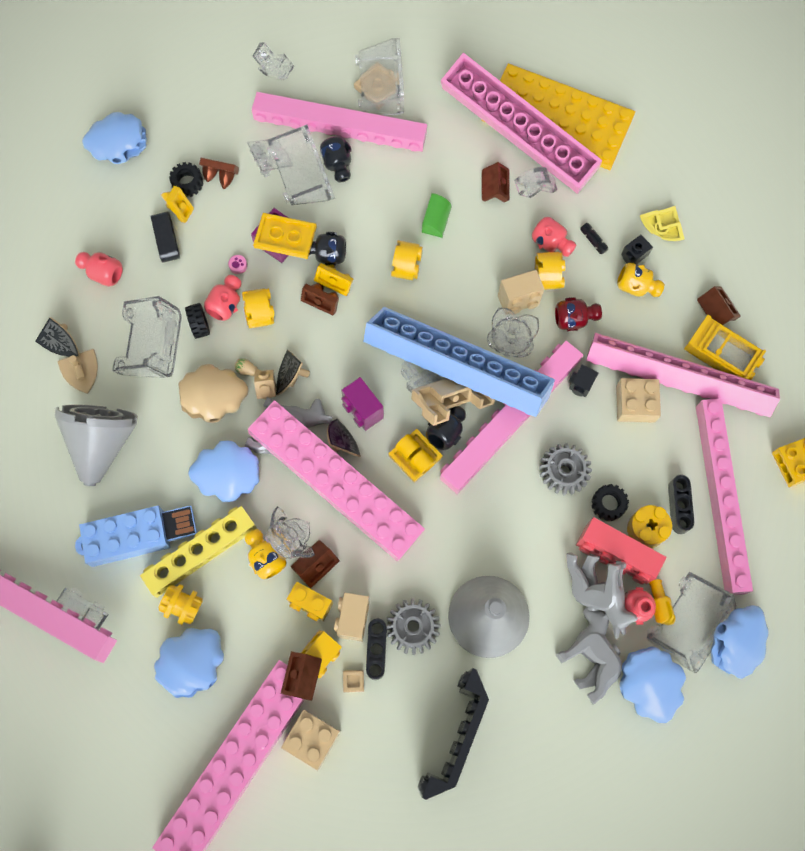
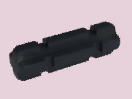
[580,223,608,254]

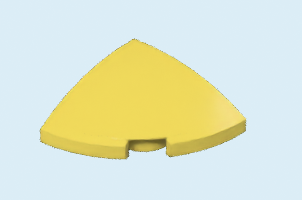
[640,206,685,241]

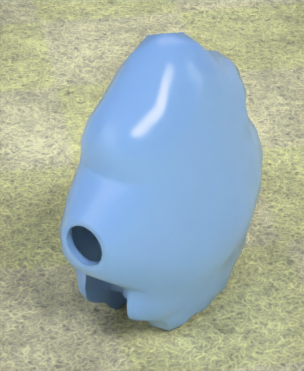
[82,112,147,164]
[188,441,259,502]
[710,605,769,679]
[154,628,224,698]
[619,646,686,723]

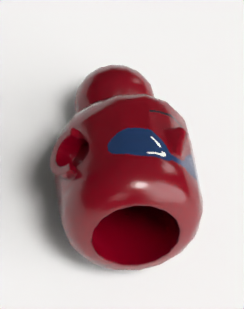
[555,297,602,332]

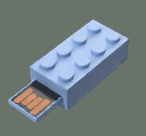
[75,505,197,567]

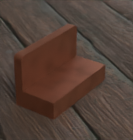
[482,162,510,202]
[697,286,741,325]
[291,540,340,589]
[280,651,322,701]

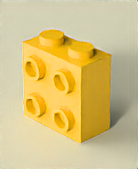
[772,438,805,488]

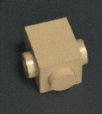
[254,370,276,400]

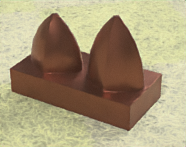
[199,158,239,189]
[301,283,339,316]

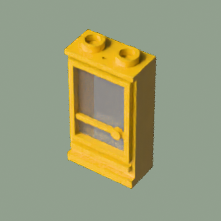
[684,315,766,380]

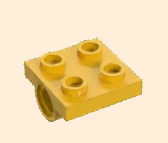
[388,429,443,483]

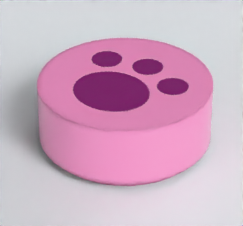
[228,255,247,274]

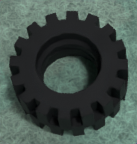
[169,162,203,197]
[185,303,210,339]
[591,484,629,521]

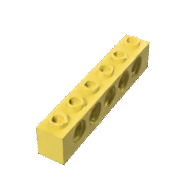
[140,506,257,598]

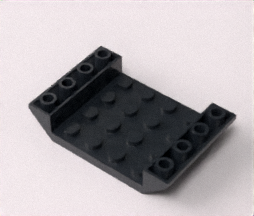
[417,668,489,800]

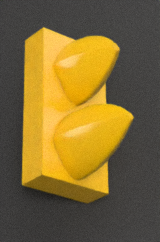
[161,186,194,223]
[314,263,354,296]

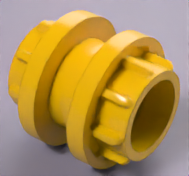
[158,584,203,625]

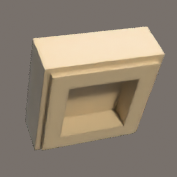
[343,670,364,692]

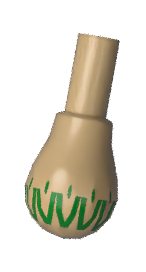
[235,358,261,377]

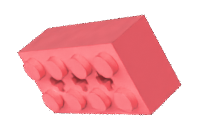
[576,517,667,585]

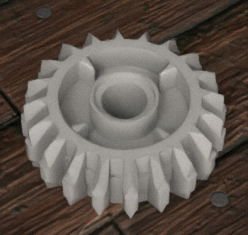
[539,443,592,495]
[386,599,441,655]

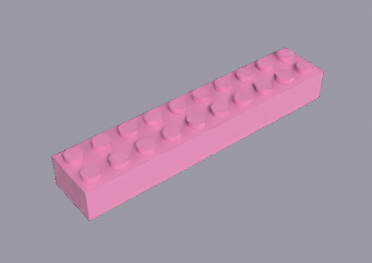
[441,53,602,194]
[248,400,425,561]
[152,660,305,851]

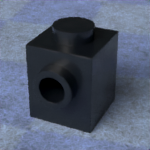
[621,235,653,264]
[569,364,599,397]

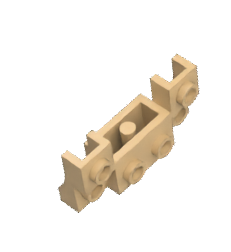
[411,378,495,426]

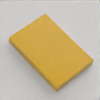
[253,213,317,259]

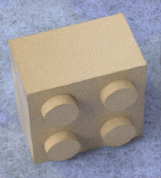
[498,270,544,315]
[616,378,661,423]
[334,592,370,642]
[281,710,340,770]

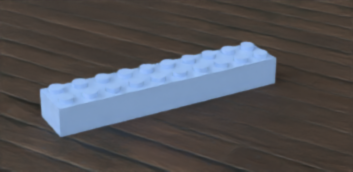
[363,307,555,417]

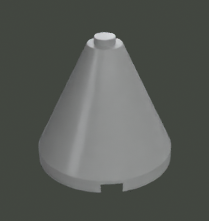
[55,405,138,486]
[448,576,529,658]

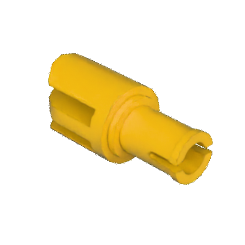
[649,579,676,625]

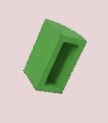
[422,193,452,238]

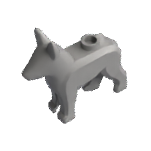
[245,397,332,455]
[566,552,638,639]
[556,608,622,705]

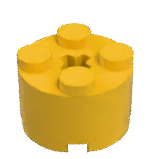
[391,240,423,281]
[535,252,565,290]
[242,288,274,329]
[627,505,672,548]

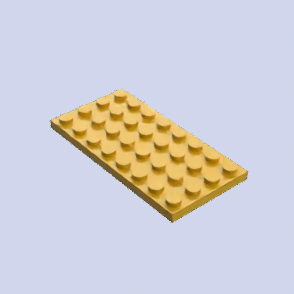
[482,63,636,170]

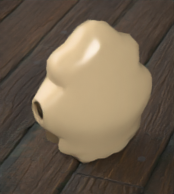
[178,364,249,423]

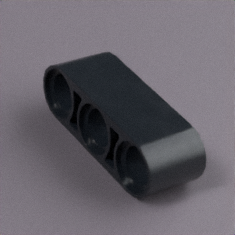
[151,211,180,263]
[668,475,694,534]
[366,618,387,680]

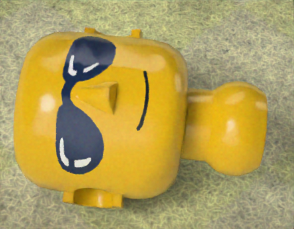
[617,263,665,297]
[245,529,286,579]

